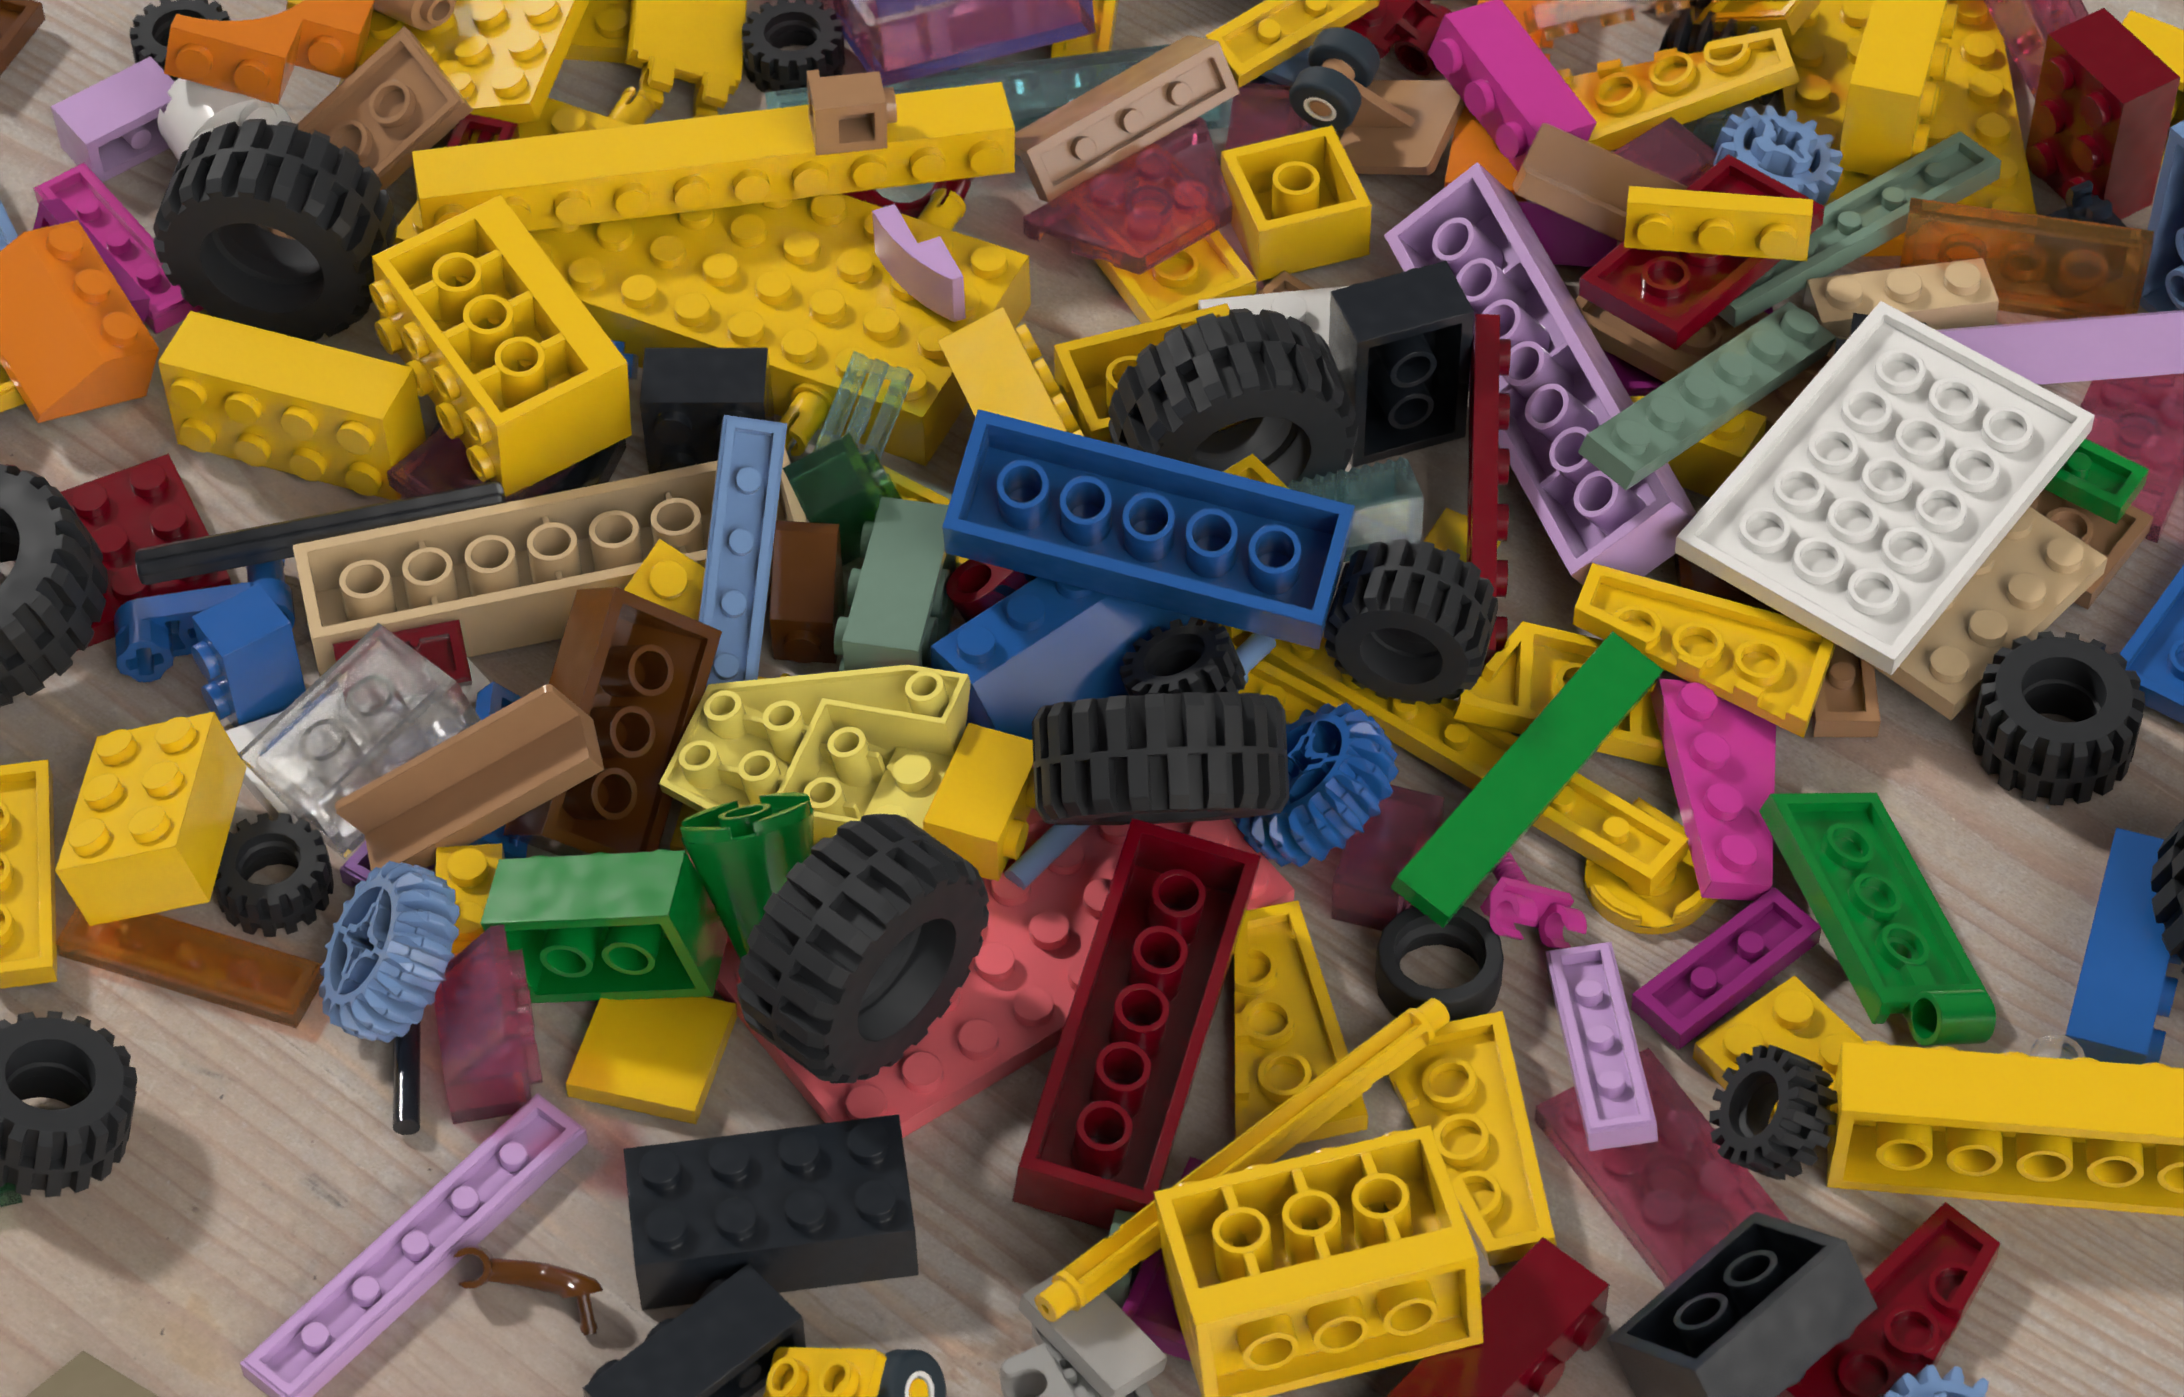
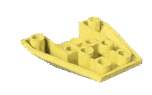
[659,665,971,846]

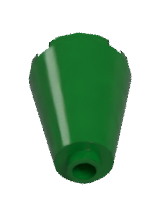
[680,792,814,961]

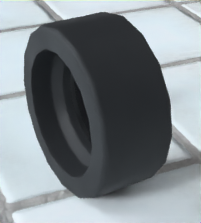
[1375,906,1504,1022]

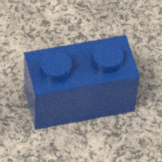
[191,582,309,728]

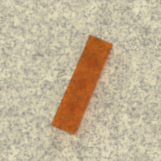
[55,907,324,1029]

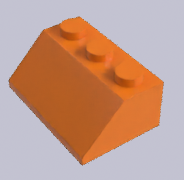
[0,220,159,423]

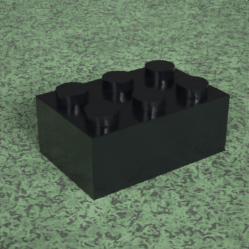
[1329,261,1474,468]
[1607,1211,1878,1397]

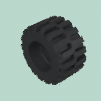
[1323,539,1498,705]
[1971,631,2145,805]
[0,1011,137,1197]

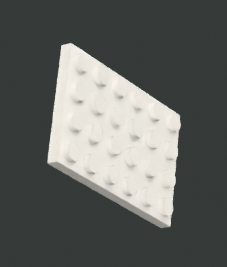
[1675,301,2095,675]

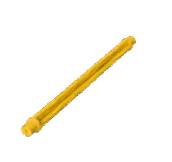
[1034,998,1450,1322]

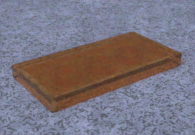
[1899,198,2154,320]

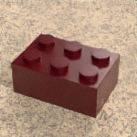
[2025,8,2180,220]

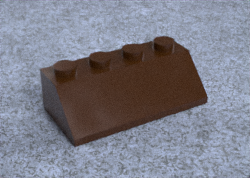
[503,587,722,856]

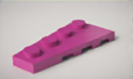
[1650,679,1776,901]

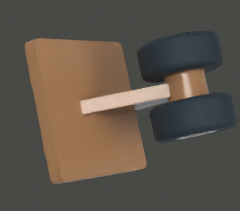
[1289,27,1466,175]

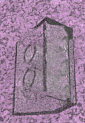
[238,623,481,859]

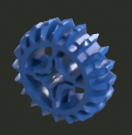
[1233,703,1399,868]

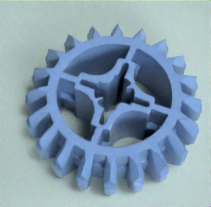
[319,861,460,1043]

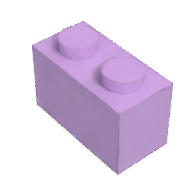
[51,56,175,183]

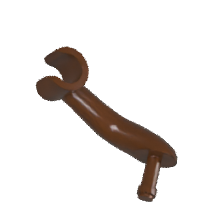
[453,1246,604,1336]

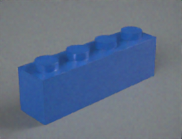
[2060,828,2182,1065]

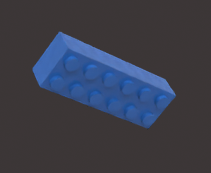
[942,409,1355,650]

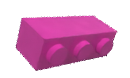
[1428,0,1597,172]

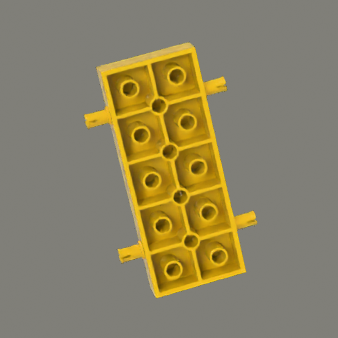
[393,87,1031,466]

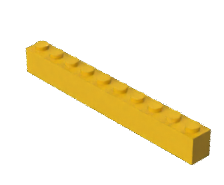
[412,82,1015,232]

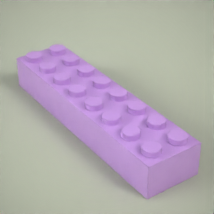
[1384,162,1697,585]

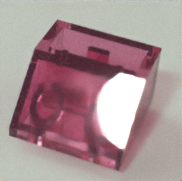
[434,924,543,1124]

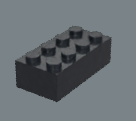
[623,1114,919,1310]

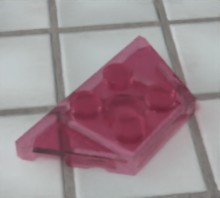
[1023,116,1232,275]
[2080,373,2184,543]

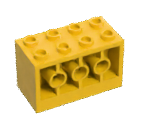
[369,195,632,498]
[1154,1125,1483,1397]

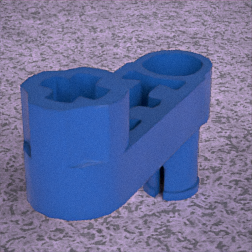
[114,559,295,682]

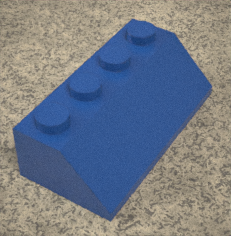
[931,577,1191,740]

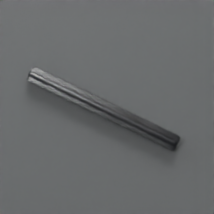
[135,481,506,585]

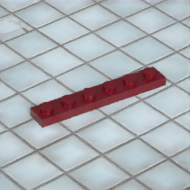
[1466,314,1511,676]

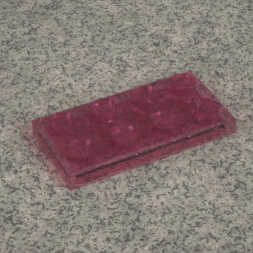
[1534,1048,1790,1288]

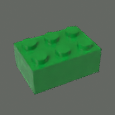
[480,849,728,1003]

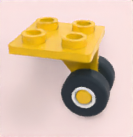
[763,1347,946,1397]

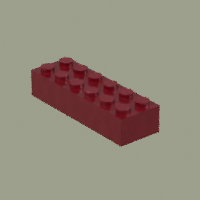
[1012,818,1261,1231]

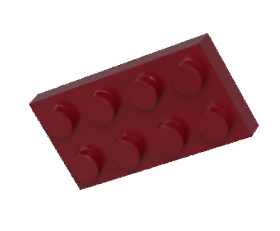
[1579,154,1825,350]

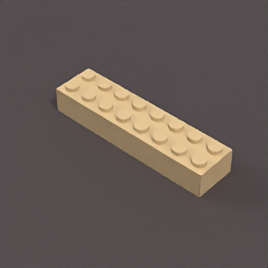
[292,448,807,687]

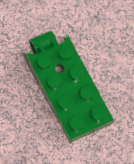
[1759,793,1996,1046]

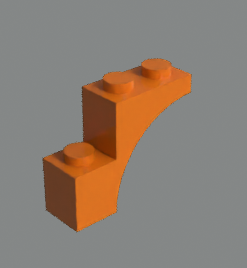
[164,0,375,105]

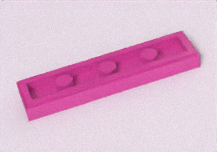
[34,163,204,334]

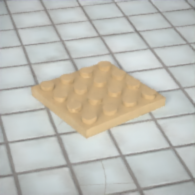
[1859,507,2108,720]

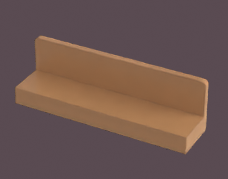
[1015,35,1240,202]
[1512,123,1688,242]
[335,684,604,871]

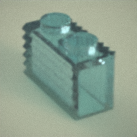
[1288,456,1425,562]

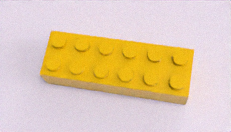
[1827,1041,2184,1216]

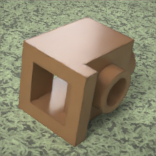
[807,70,897,155]

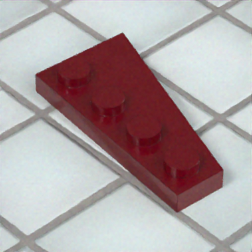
[1777,1202,2001,1397]

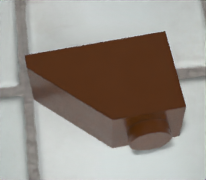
[770,520,845,664]

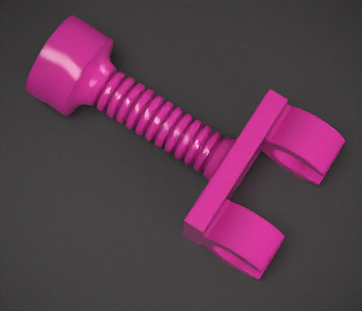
[1480,852,1587,949]

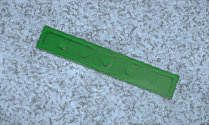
[1390,631,1663,928]

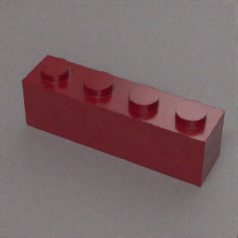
[1386,1237,1609,1397]

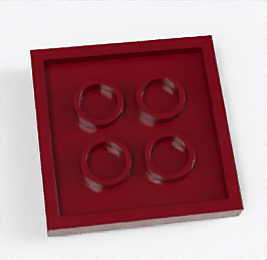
[12,454,232,651]

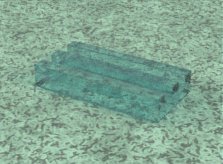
[808,351,914,488]

